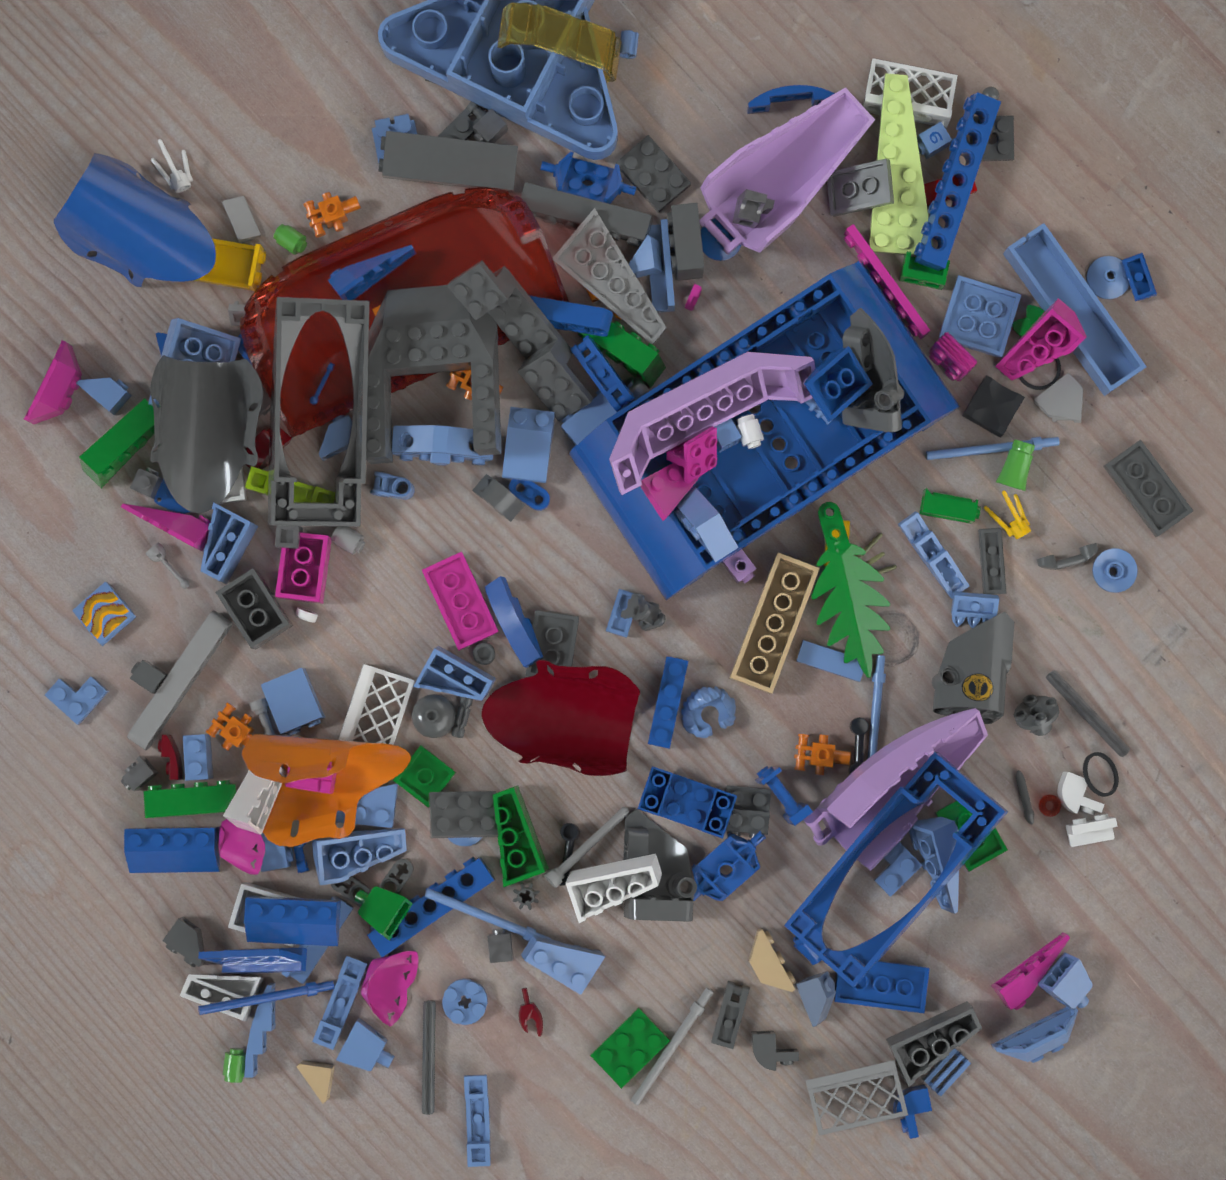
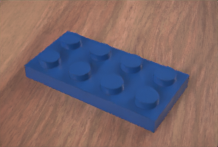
[834,961,930,1014]

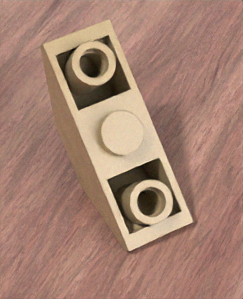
[748,928,796,992]

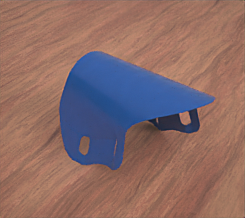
[54,153,216,287]

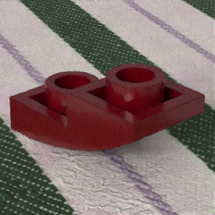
[158,735,183,780]

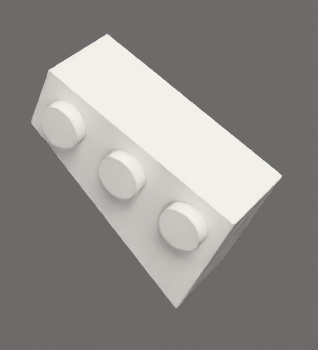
[180,974,264,1021]

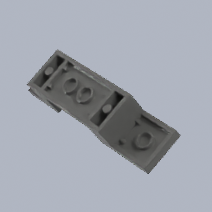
[447,260,593,422]

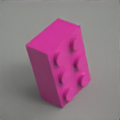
[275,532,332,604]

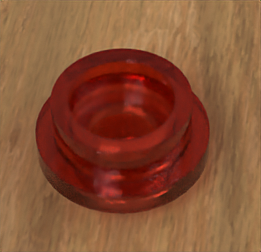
[1038,794,1061,817]

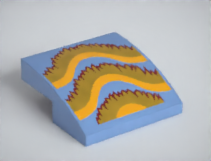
[72,582,136,646]

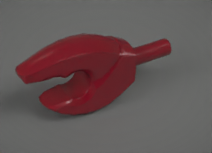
[518,988,543,1037]

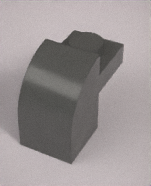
[472,474,525,522]
[751,1031,799,1071]

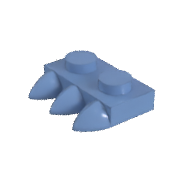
[951,592,999,628]

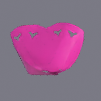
[218,819,265,875]
[361,951,418,1027]

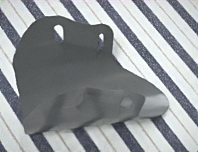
[150,355,263,513]

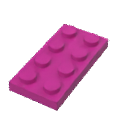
[422,551,499,651]

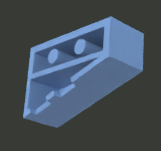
[674,487,738,562]
[200,502,258,584]
[413,646,497,701]

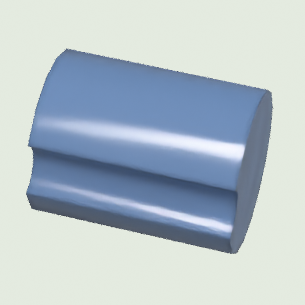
[618,30,639,59]

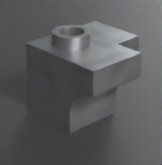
[732,189,775,228]

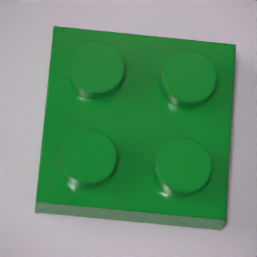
[393,745,456,808]

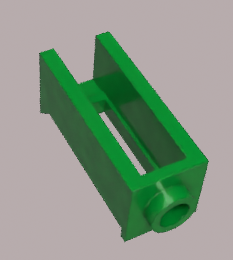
[919,488,981,524]

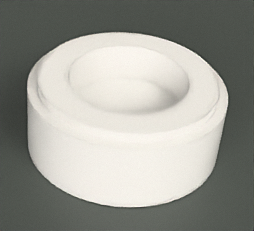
[295,607,318,623]

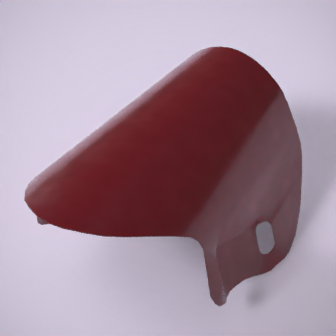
[481,660,640,776]

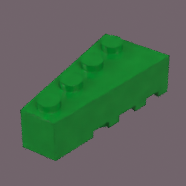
[143,780,236,818]

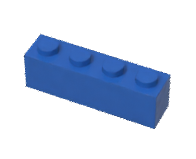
[648,656,688,749]

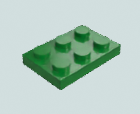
[935,800,1008,872]
[590,1007,670,1089]

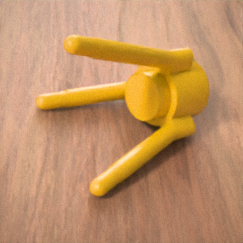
[984,490,1032,540]

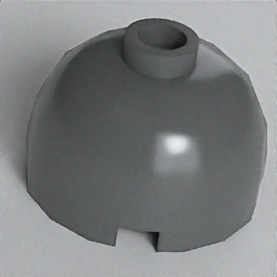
[411,694,456,738]

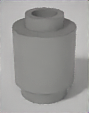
[331,526,366,555]

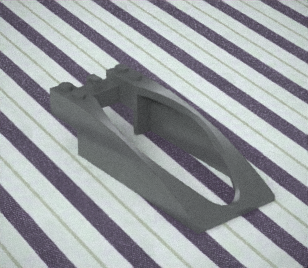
[268,297,369,527]

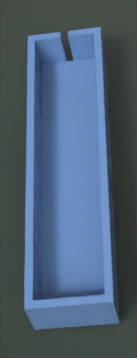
[1003,223,1147,396]

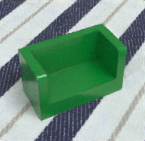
[899,251,950,290]

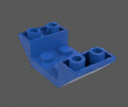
[638,766,737,839]

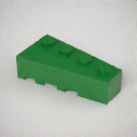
[576,320,666,388]
[79,398,155,489]
[493,785,549,887]

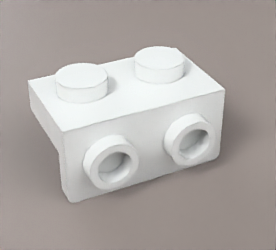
[1066,814,1118,847]

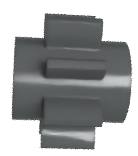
[513,882,540,910]

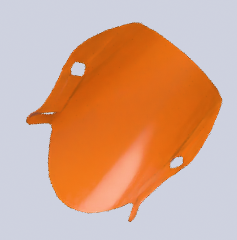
[242,734,411,847]

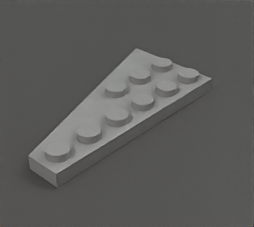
[552,208,667,345]

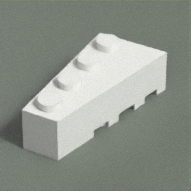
[566,854,662,923]

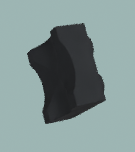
[962,375,1025,438]

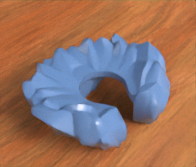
[681,686,736,738]

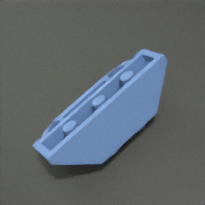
[991,1006,1078,1063]

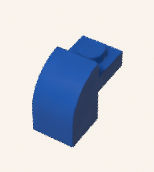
[893,1085,932,1139]

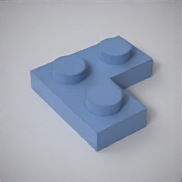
[44,676,109,725]
[874,842,923,897]

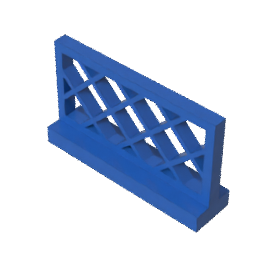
[198,947,307,974]

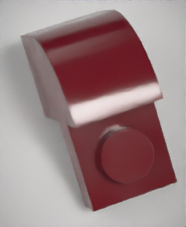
[245,428,292,470]

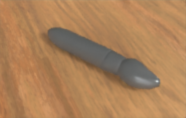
[1016,770,1034,825]

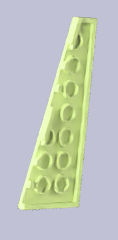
[869,73,933,255]

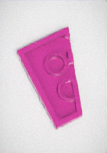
[640,463,700,521]

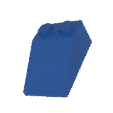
[804,346,873,422]

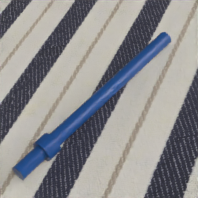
[198,980,334,1015]

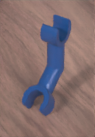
[293,842,309,873]

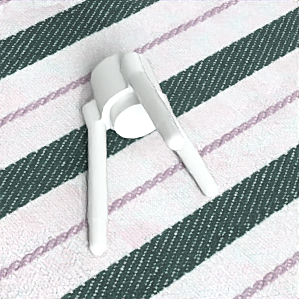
[151,139,193,193]

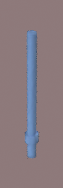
[926,437,1060,460]
[867,655,886,759]
[425,888,551,941]

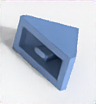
[629,235,663,278]

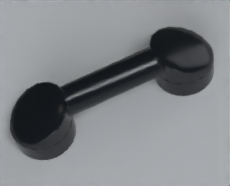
[848,717,869,775]
[560,823,580,886]

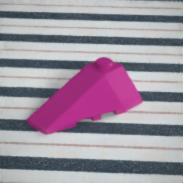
[121,503,211,551]
[991,932,1070,1010]

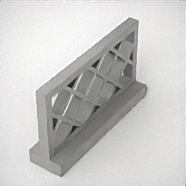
[806,1060,908,1136]

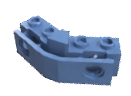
[392,425,493,466]

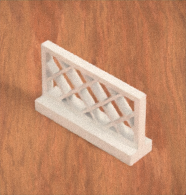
[863,58,958,128]
[338,664,415,745]

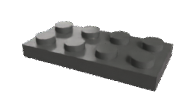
[1103,440,1193,537]

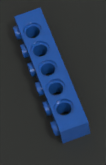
[367,856,495,957]

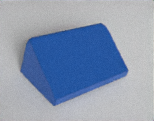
[1121,252,1157,301]

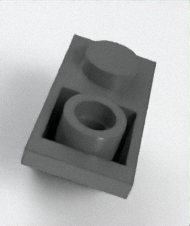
[162,917,206,967]

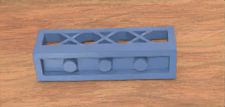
[649,219,675,313]
[281,895,354,984]

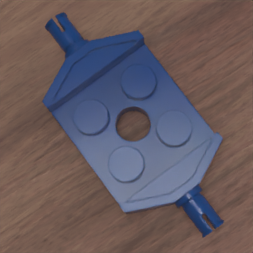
[540,151,637,204]
[692,831,766,901]

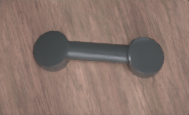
[1036,543,1098,570]

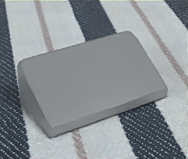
[222,196,261,244]

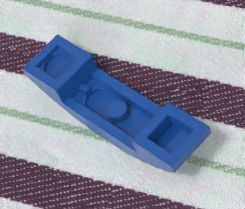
[747,85,835,114]

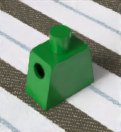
[355,886,413,941]

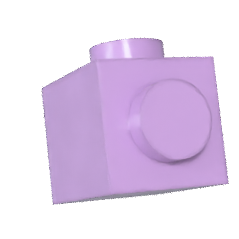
[722,549,757,584]

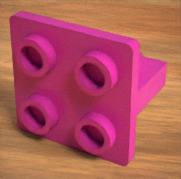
[667,426,717,483]

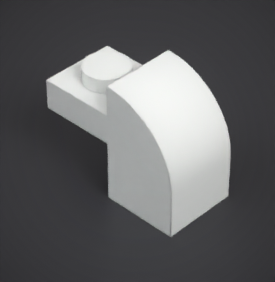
[1057,772,1105,815]

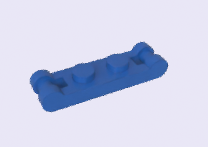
[570,335,635,412]

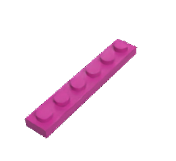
[844,224,930,340]

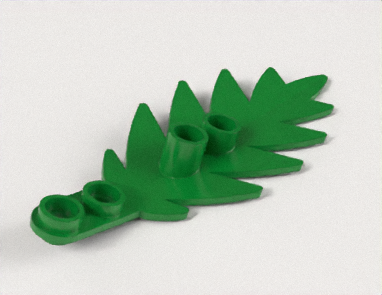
[811,502,890,678]

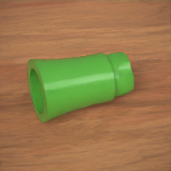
[996,440,1035,491]

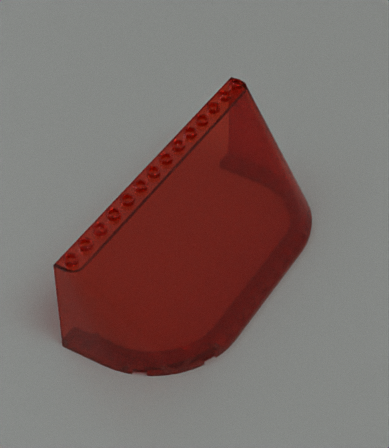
[240,187,569,438]

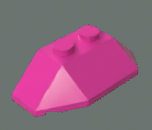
[24,340,82,424]

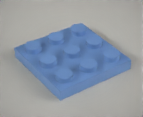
[938,275,1021,358]

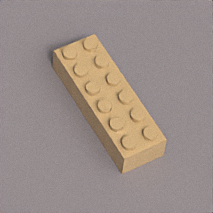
[729,552,820,695]

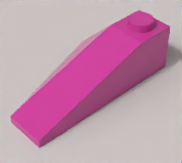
[995,298,1087,381]

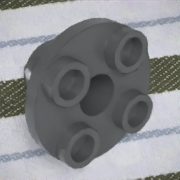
[1013,694,1059,736]

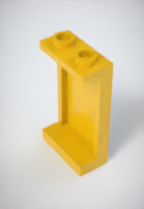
[193,238,266,291]

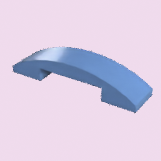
[312,956,367,1050]
[464,1074,491,1167]

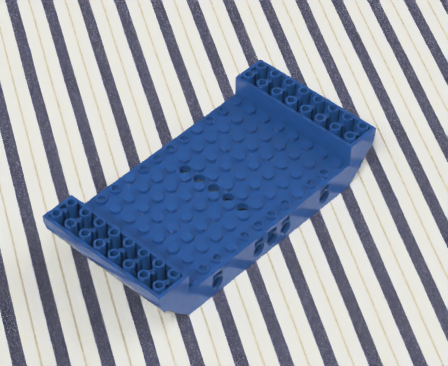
[569,261,960,601]

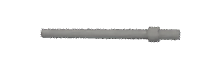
[631,987,714,1106]

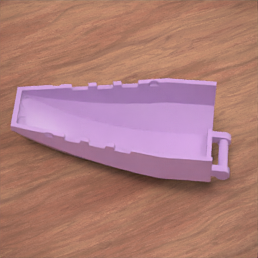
[699,87,875,255]
[804,708,988,871]

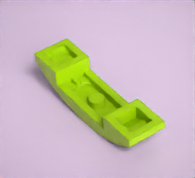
[245,466,335,503]

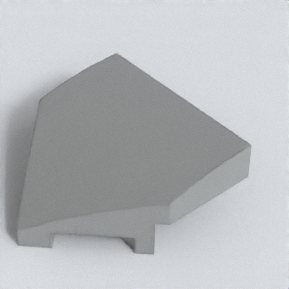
[1034,373,1083,423]

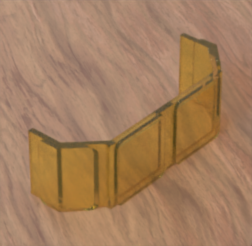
[497,3,621,83]

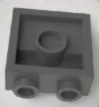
[726,785,771,838]

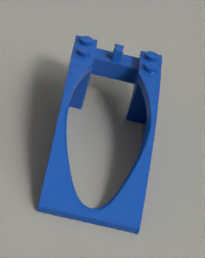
[784,752,1009,988]

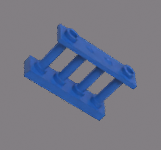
[755,766,813,826]

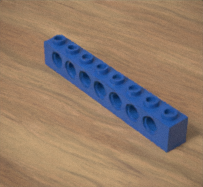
[914,92,1001,271]

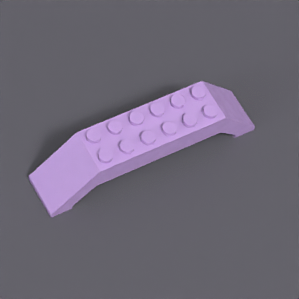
[609,352,815,495]

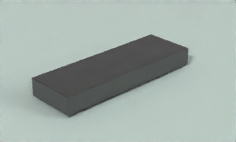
[978,528,1007,595]

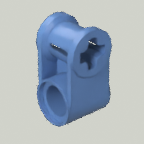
[370,472,415,500]

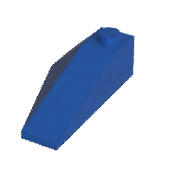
[328,245,416,300]

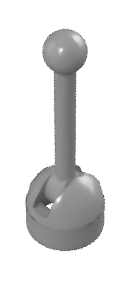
[146,542,190,589]

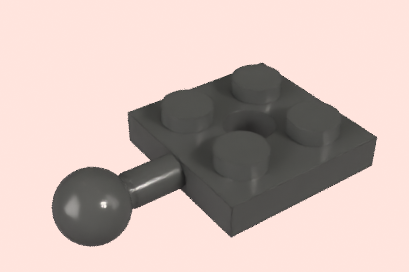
[969,87,1014,162]

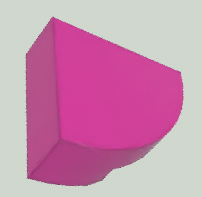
[685,284,702,311]

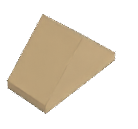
[296,1060,335,1104]

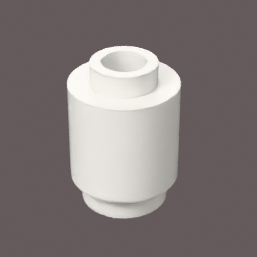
[736,414,764,449]

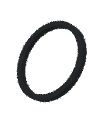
[1019,358,1061,390]
[1083,752,1119,797]

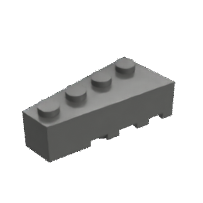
[886,1001,982,1087]

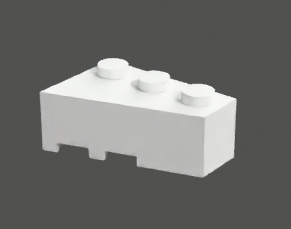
[223,767,287,835]

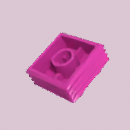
[929,332,977,381]

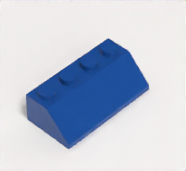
[124,827,220,873]
[244,896,341,946]

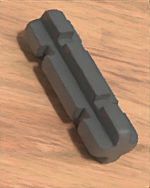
[452,697,473,738]

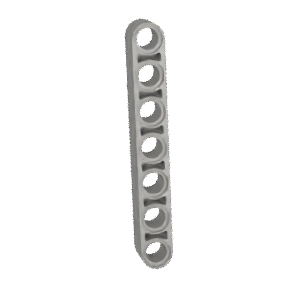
[127,610,233,750]

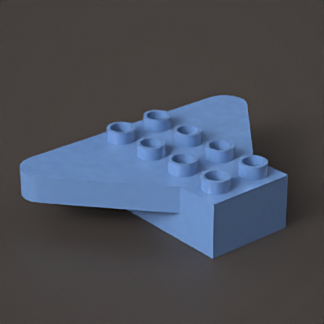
[378,0,618,160]

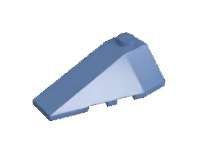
[909,817,959,914]
[312,828,407,885]

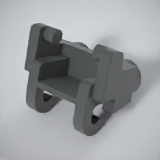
[621,593,666,631]

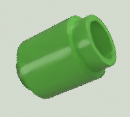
[273,224,307,255]
[223,1048,246,1083]

